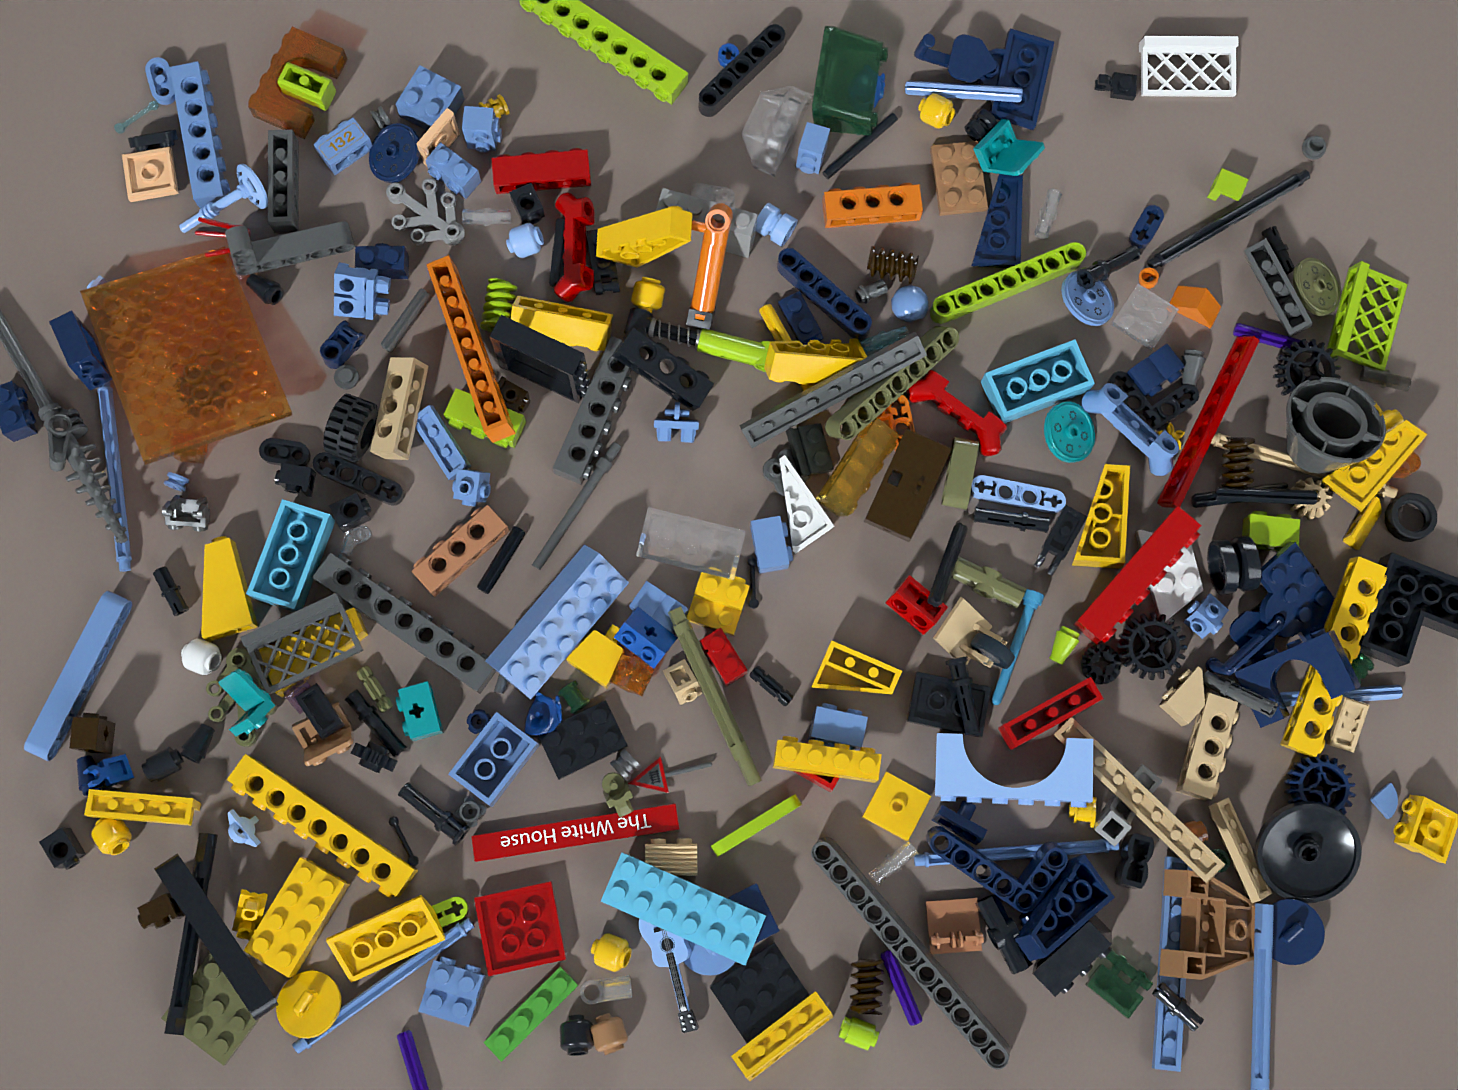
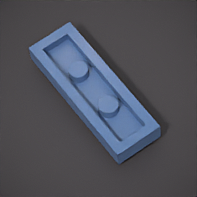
[416,405,471,480]

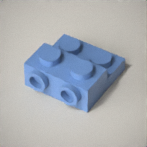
[418,956,486,1027]

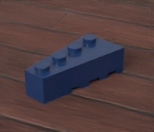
[1015,854,1115,961]

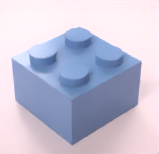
[395,65,465,131]
[808,703,868,751]

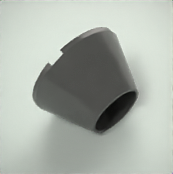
[1286,377,1386,474]

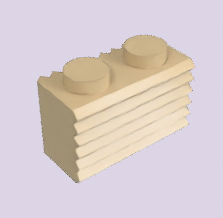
[645,839,697,876]

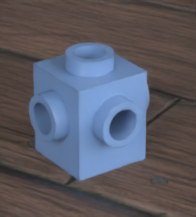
[452,469,491,507]
[1184,594,1229,639]

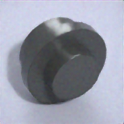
[1302,136,1326,160]
[334,365,359,390]

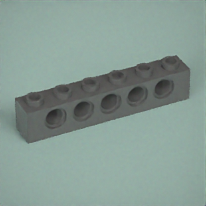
[553,336,632,485]

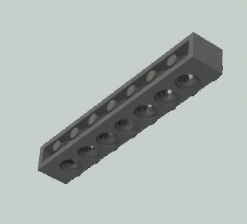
[312,553,496,694]

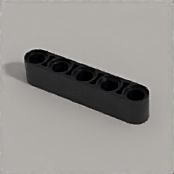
[698,24,785,117]

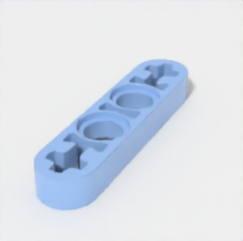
[971,475,1066,514]

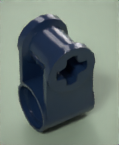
[320,320,366,369]

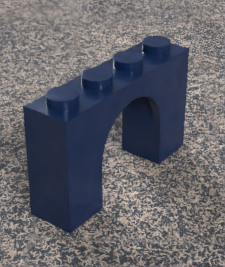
[1234,628,1361,728]

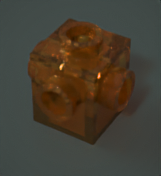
[610,654,655,696]

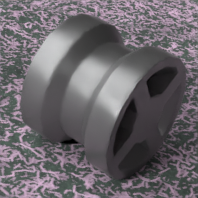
[609,749,642,781]

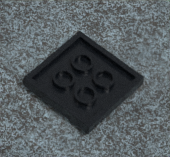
[710,942,810,1043]

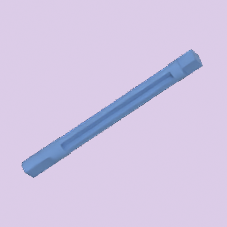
[1250,903,1274,1090]

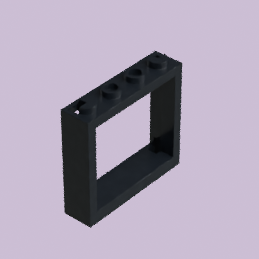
[490,315,590,404]

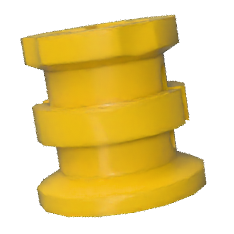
[478,94,510,119]

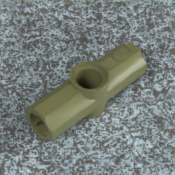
[951,557,1026,609]

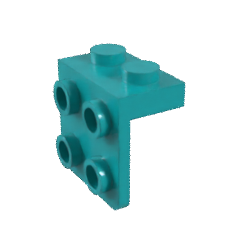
[973,119,1045,176]
[218,669,275,736]

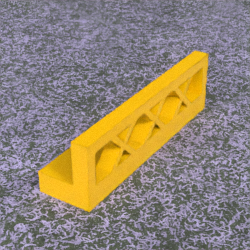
[84,789,201,826]
[731,991,833,1081]

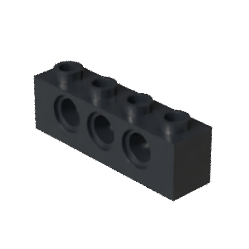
[612,327,714,411]

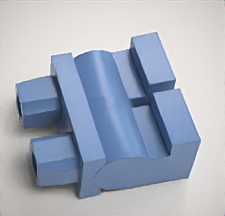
[334,262,391,320]

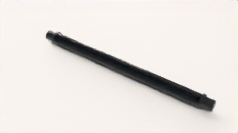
[1147,170,1310,269]

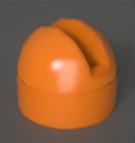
[1138,268,1159,289]

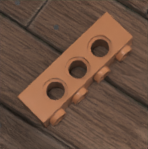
[411,505,510,597]

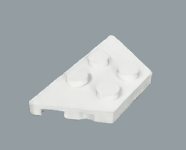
[1135,530,1203,622]

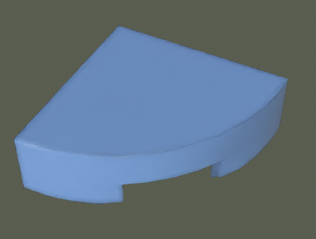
[1370,783,1398,819]

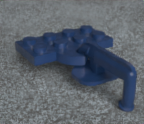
[914,28,1054,130]
[1205,542,1335,675]

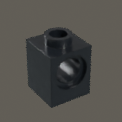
[509,183,545,224]
[329,493,372,532]
[39,827,86,870]

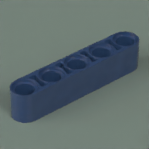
[777,248,872,340]

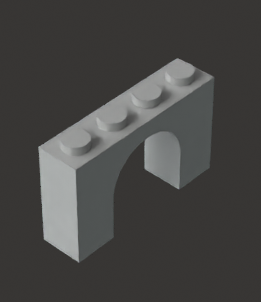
[656,188,758,258]

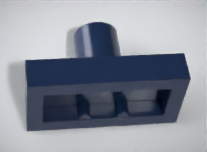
[931,800,988,845]

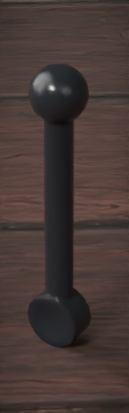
[747,557,759,609]
[389,816,419,866]

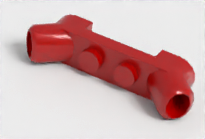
[554,192,595,302]
[907,370,1007,456]

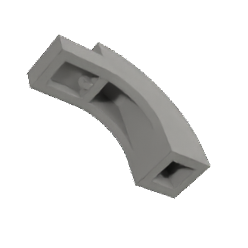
[1094,764,1163,847]

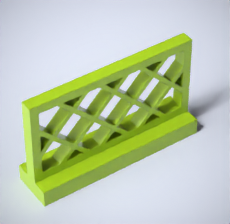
[1327,261,1408,373]

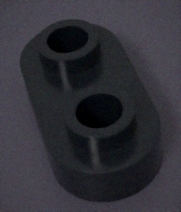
[128,129,178,152]
[259,438,311,466]

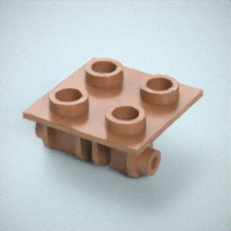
[926,898,984,954]

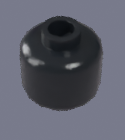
[560,1015,594,1056]

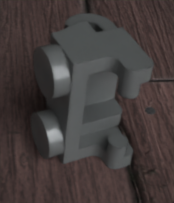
[162,495,210,532]

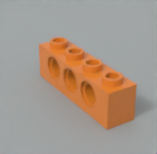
[822,183,923,228]

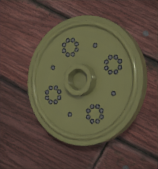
[1293,258,1340,316]

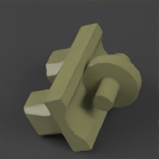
[602,772,633,818]

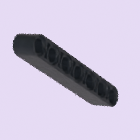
[154,853,279,1021]

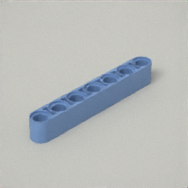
[24,591,132,761]

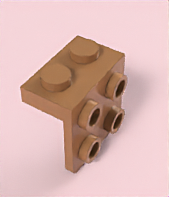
[292,702,354,766]

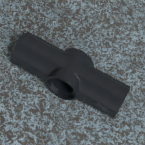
[975,894,1033,975]

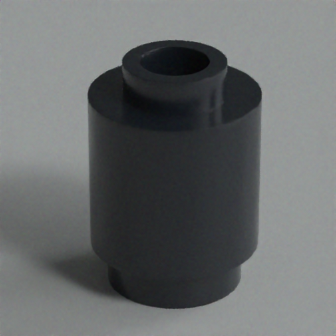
[142,747,184,782]

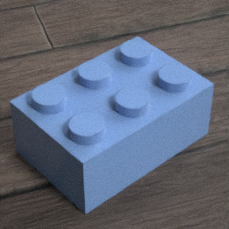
[448,712,540,807]

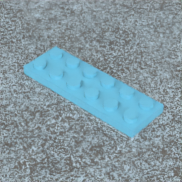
[601,852,766,965]

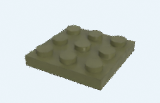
[161,953,275,1066]

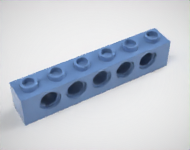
[170,61,230,208]

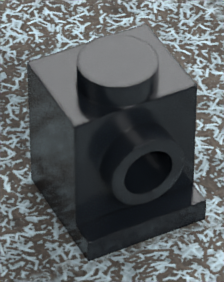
[275,463,316,497]

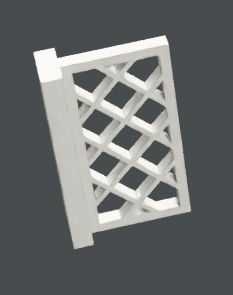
[1139,36,1238,97]

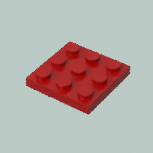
[474,881,566,977]

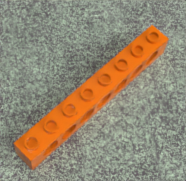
[426,255,516,443]

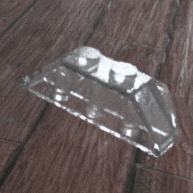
[742,86,813,177]

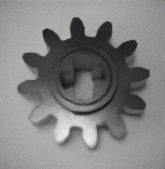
[350,742,398,773]

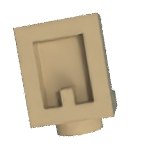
[663,659,702,705]

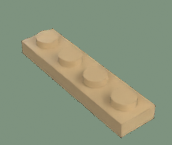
[1208,797,1272,903]

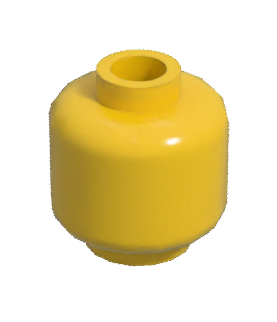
[918,93,955,129]
[631,277,665,313]
[91,818,132,855]
[591,933,632,972]

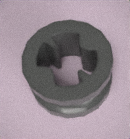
[370,106,391,130]

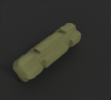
[357,666,393,713]

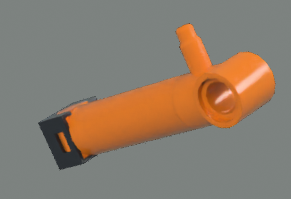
[686,203,733,330]

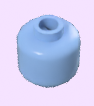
[506,223,544,258]

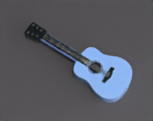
[639,919,699,1033]

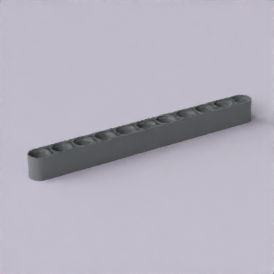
[811,837,1011,1070]

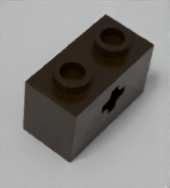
[69,713,116,754]

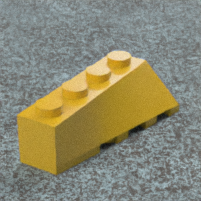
[764,339,867,384]

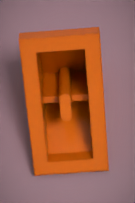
[1167,286,1221,329]

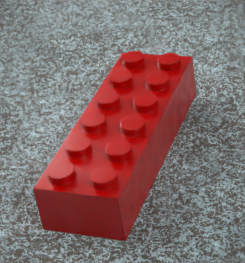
[1073,506,1202,644]

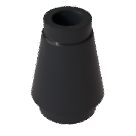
[246,273,284,305]
[181,723,215,764]

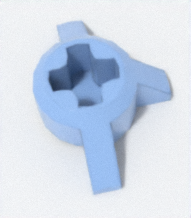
[228,809,261,847]

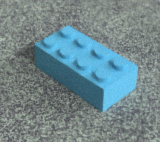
[980,340,1095,423]
[246,499,336,612]

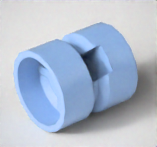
[756,203,798,247]

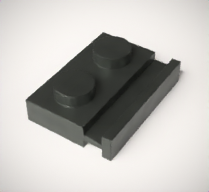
[786,423,834,477]

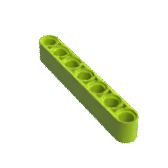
[930,242,1086,324]

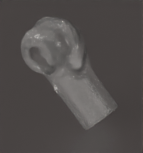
[339,526,372,557]

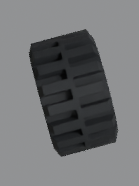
[323,393,378,462]

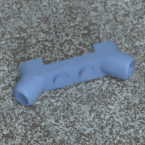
[1082,383,1179,476]

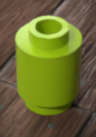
[838,1016,879,1051]

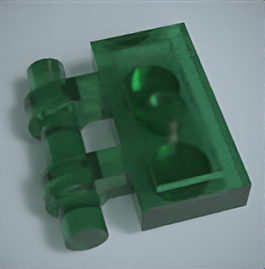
[1085,950,1153,1019]

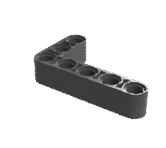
[225,222,355,275]

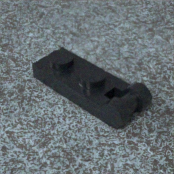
[586,229,620,295]

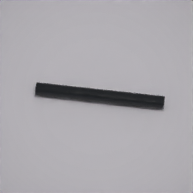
[822,113,898,180]

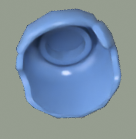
[891,285,929,323]

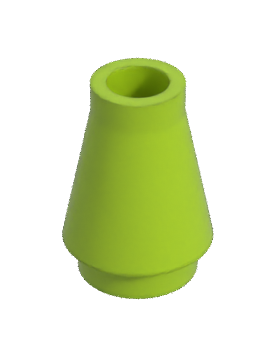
[1049,626,1080,665]

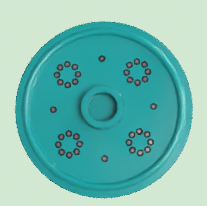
[1044,402,1095,463]

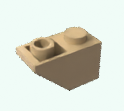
[1159,667,1205,726]

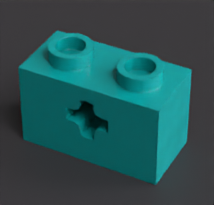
[396,681,444,741]

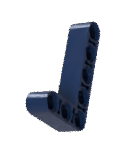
[926,826,1068,913]

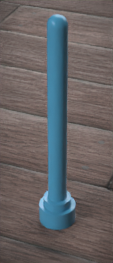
[992,589,1044,705]

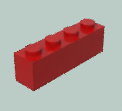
[491,148,591,194]
[998,677,1104,750]

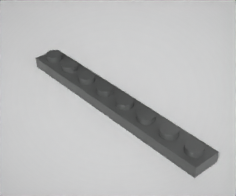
[740,332,927,448]

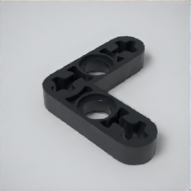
[1107,371,1199,431]

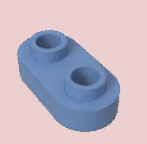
[145,57,175,105]

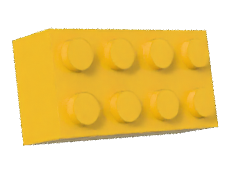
[243,857,350,978]

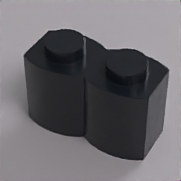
[1115,833,1154,889]

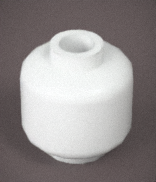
[181,638,222,675]

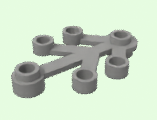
[386,179,465,245]

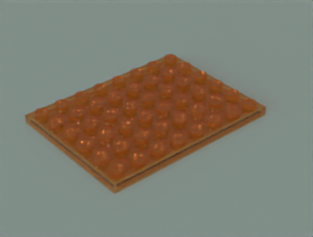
[80,246,292,465]

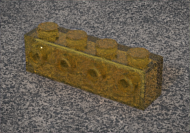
[816,418,899,516]

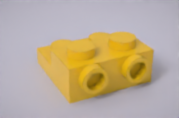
[687,568,750,636]
[1393,795,1458,864]

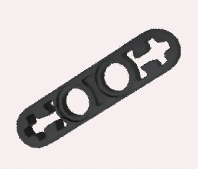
[312,452,404,506]

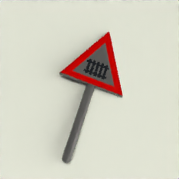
[628,757,712,793]

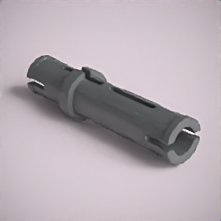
[1203,670,1278,718]

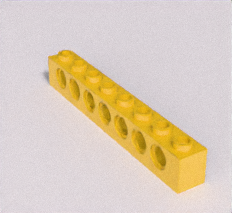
[1280,556,1387,757]
[227,754,418,898]

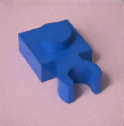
[83,754,134,788]

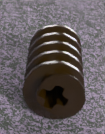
[866,246,919,284]
[1221,437,1255,488]
[849,959,884,1015]

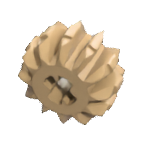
[1290,477,1332,520]

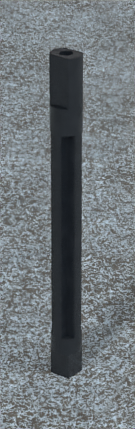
[164,833,218,1035]

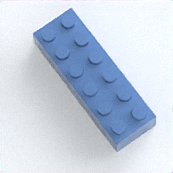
[485,545,629,699]

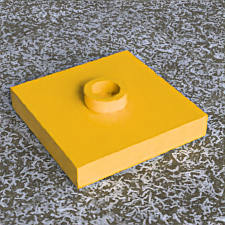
[862,772,931,842]

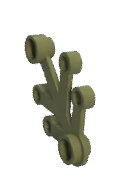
[206,648,277,747]

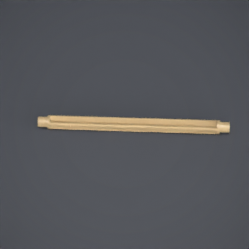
[1211,432,1398,498]

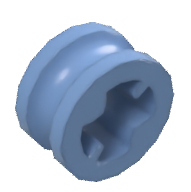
[163,472,190,492]

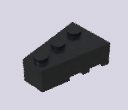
[1032,915,1112,997]

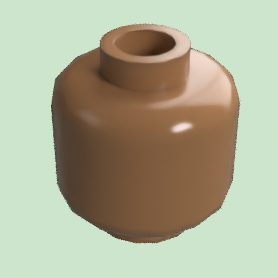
[591,1013,628,1055]

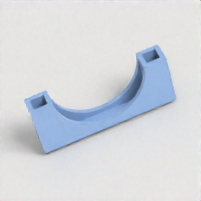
[935,733,1093,808]

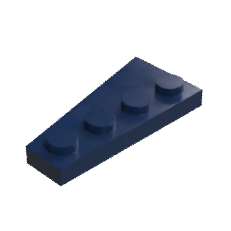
[971,174,1023,268]

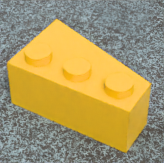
[811,640,902,694]

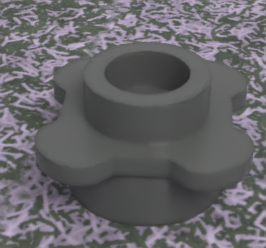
[455,796,486,827]

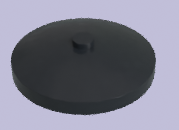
[1255,801,1362,903]

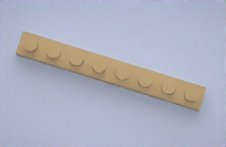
[1054,717,1225,883]

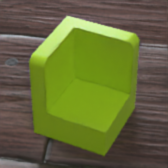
[1207,168,1249,201]

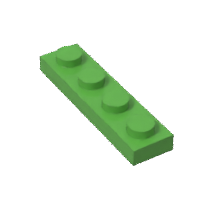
[483,966,579,1062]

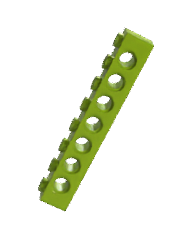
[519,0,688,105]

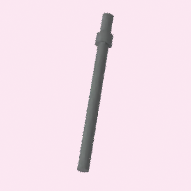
[532,442,622,570]

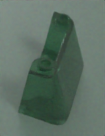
[812,26,888,135]

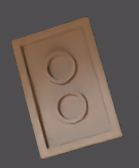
[930,141,988,216]

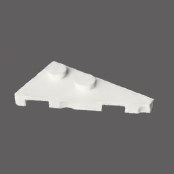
[779,455,835,554]

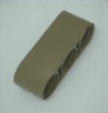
[941,437,979,510]

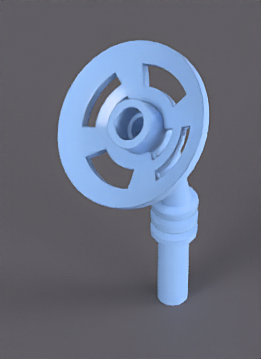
[179,163,268,233]

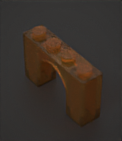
[248,26,348,139]

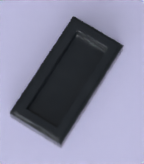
[295,683,345,740]

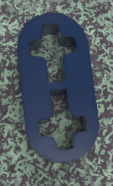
[1129,205,1164,249]

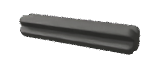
[381,289,431,353]

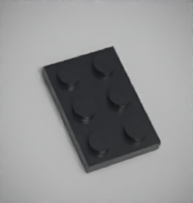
[907,672,991,738]
[538,700,628,780]

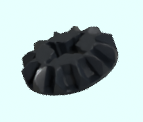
[1081,644,1122,684]

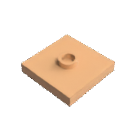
[416,108,460,166]
[122,146,179,202]

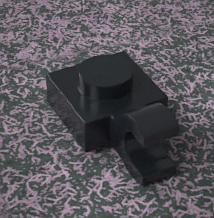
[1094,72,1137,101]

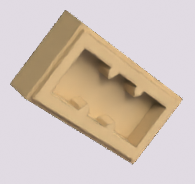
[1327,696,1369,753]

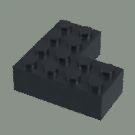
[1359,552,1458,667]

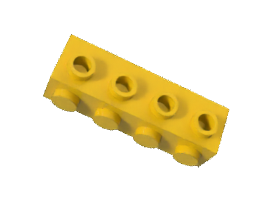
[511,296,613,351]
[773,736,882,783]

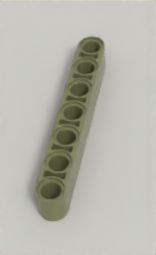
[825,326,959,440]

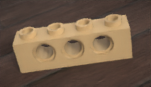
[370,357,429,460]
[1176,693,1239,801]

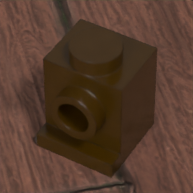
[498,376,530,413]
[137,893,184,929]

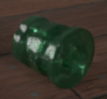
[1351,652,1375,684]

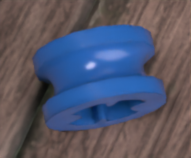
[718,43,739,67]

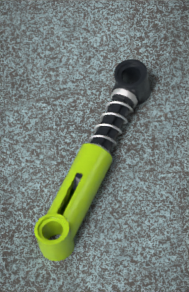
[624,308,770,372]

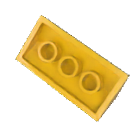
[326,895,446,983]

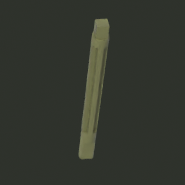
[668,606,762,786]

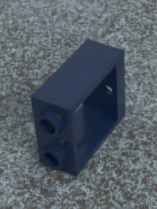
[49,310,112,391]

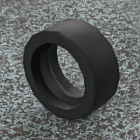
[1385,493,1437,542]

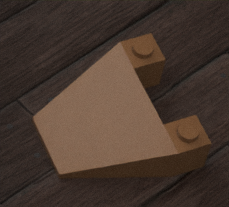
[1160,869,1255,980]

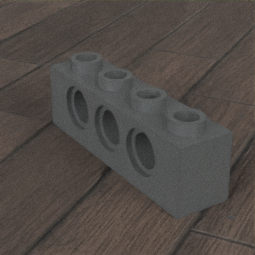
[268,130,299,233]
[1244,239,1313,337]

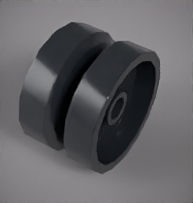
[1207,536,1261,595]

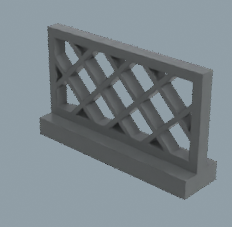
[240,593,364,695]

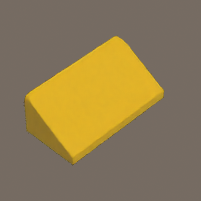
[1343,497,1382,550]

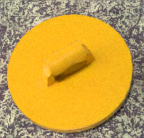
[276,971,341,1039]

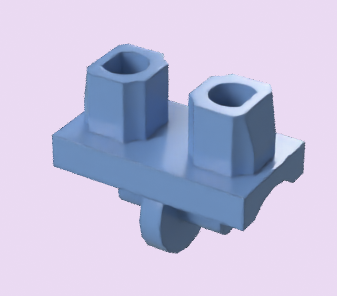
[654,402,699,443]

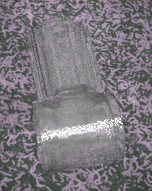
[580,975,632,1004]

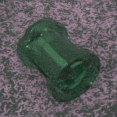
[558,680,591,714]

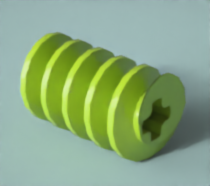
[480,278,518,332]

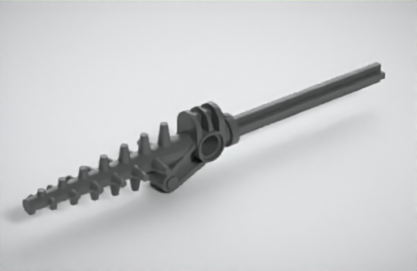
[0,310,128,544]

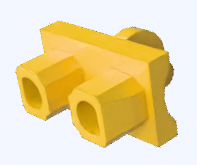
[232,889,268,940]

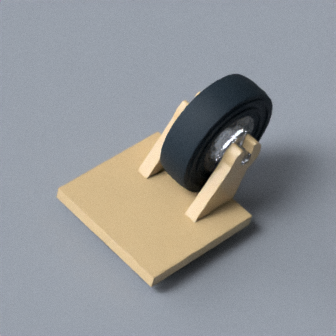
[933,597,1015,669]

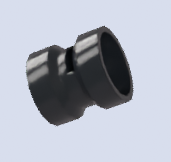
[964,109,998,143]

